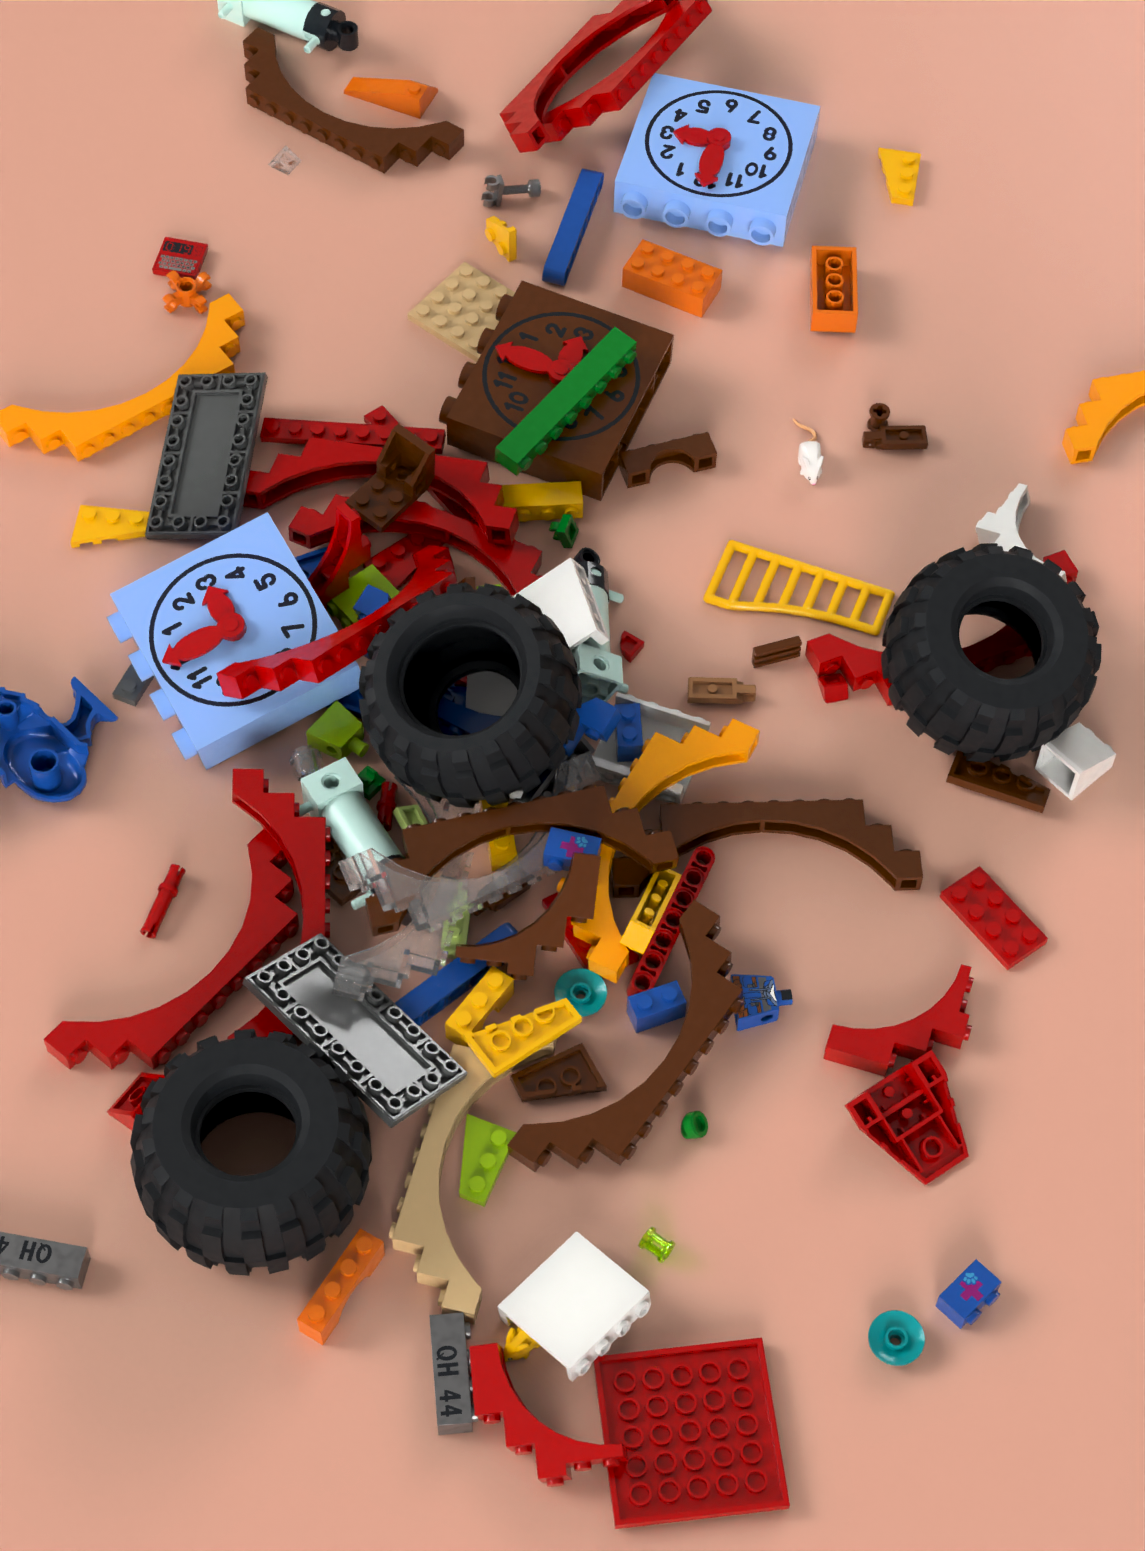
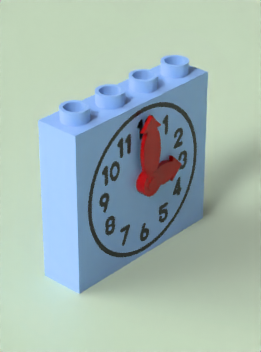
[614,73,820,247]
[107,512,361,770]

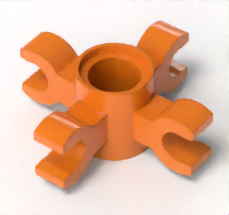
[162,270,212,314]

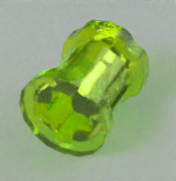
[638,1226,675,1263]

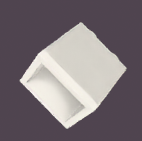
[1035,722,1116,801]

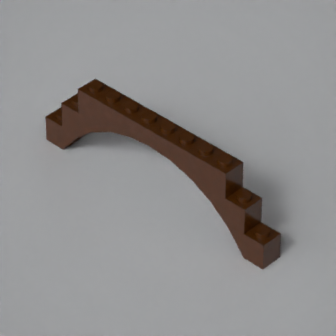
[243,27,464,174]
[365,785,679,936]
[612,798,923,898]
[507,900,744,1172]

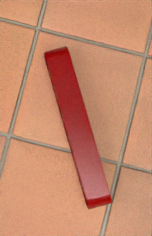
[626,846,715,996]

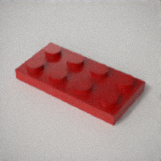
[940,866,1048,970]

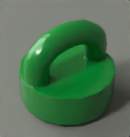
[681,1111,708,1139]

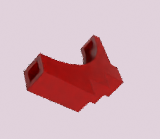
[308,502,371,611]
[823,964,974,1077]
[469,1343,628,1487]

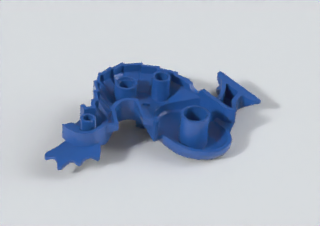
[0,676,118,803]

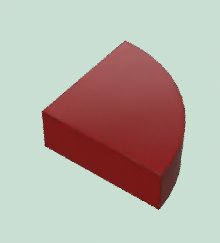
[620,630,644,663]

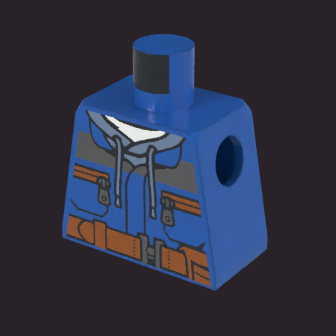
[730,974,793,1031]

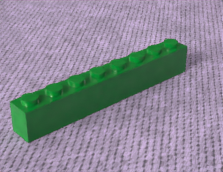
[495,327,637,476]

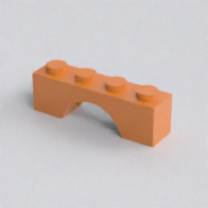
[297,1228,385,1345]

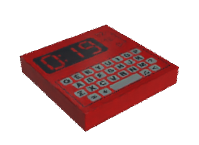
[152,237,208,280]

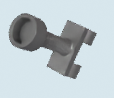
[481,175,541,207]

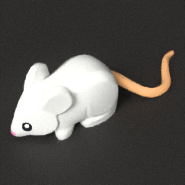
[793,418,824,485]

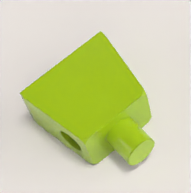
[306,700,369,760]

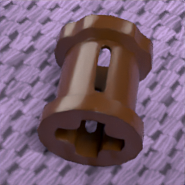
[867,403,890,431]

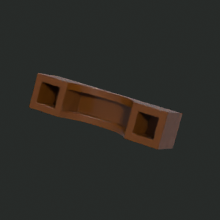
[619,432,717,488]

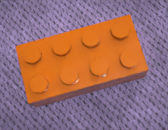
[622,239,722,318]
[810,246,858,333]

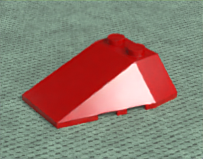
[845,1050,969,1185]

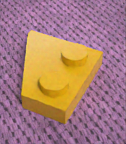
[485,216,517,262]

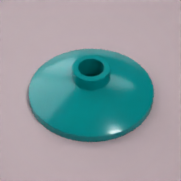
[554,968,607,1017]
[868,1310,925,1366]

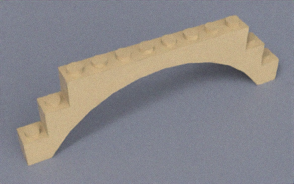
[389,1012,558,1325]

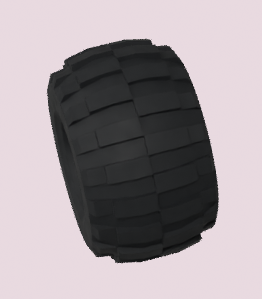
[881,543,1102,763]
[359,582,582,808]
[130,1029,372,1276]

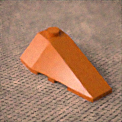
[344,77,438,119]

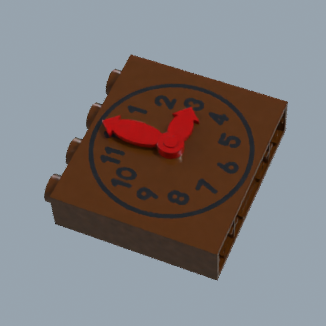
[439,281,674,501]

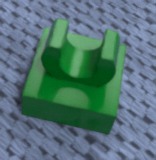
[549,514,579,548]
[358,766,386,801]

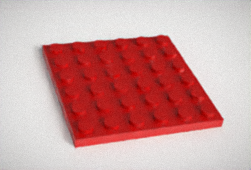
[593,1338,790,1529]

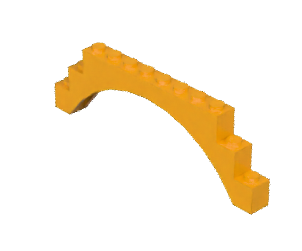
[0,293,245,462]
[1062,370,1145,464]
[556,718,760,984]

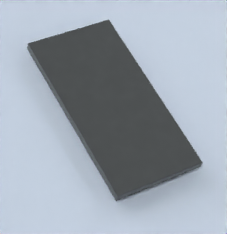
[145,372,268,539]
[242,933,468,1128]

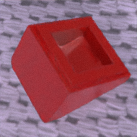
[817,673,848,703]

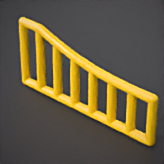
[703,540,895,636]

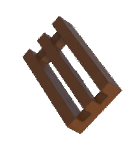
[751,636,802,668]

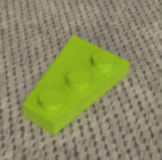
[459,1114,517,1207]

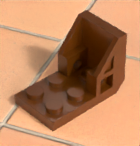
[345,423,435,533]

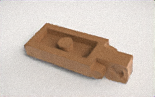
[687,677,756,704]

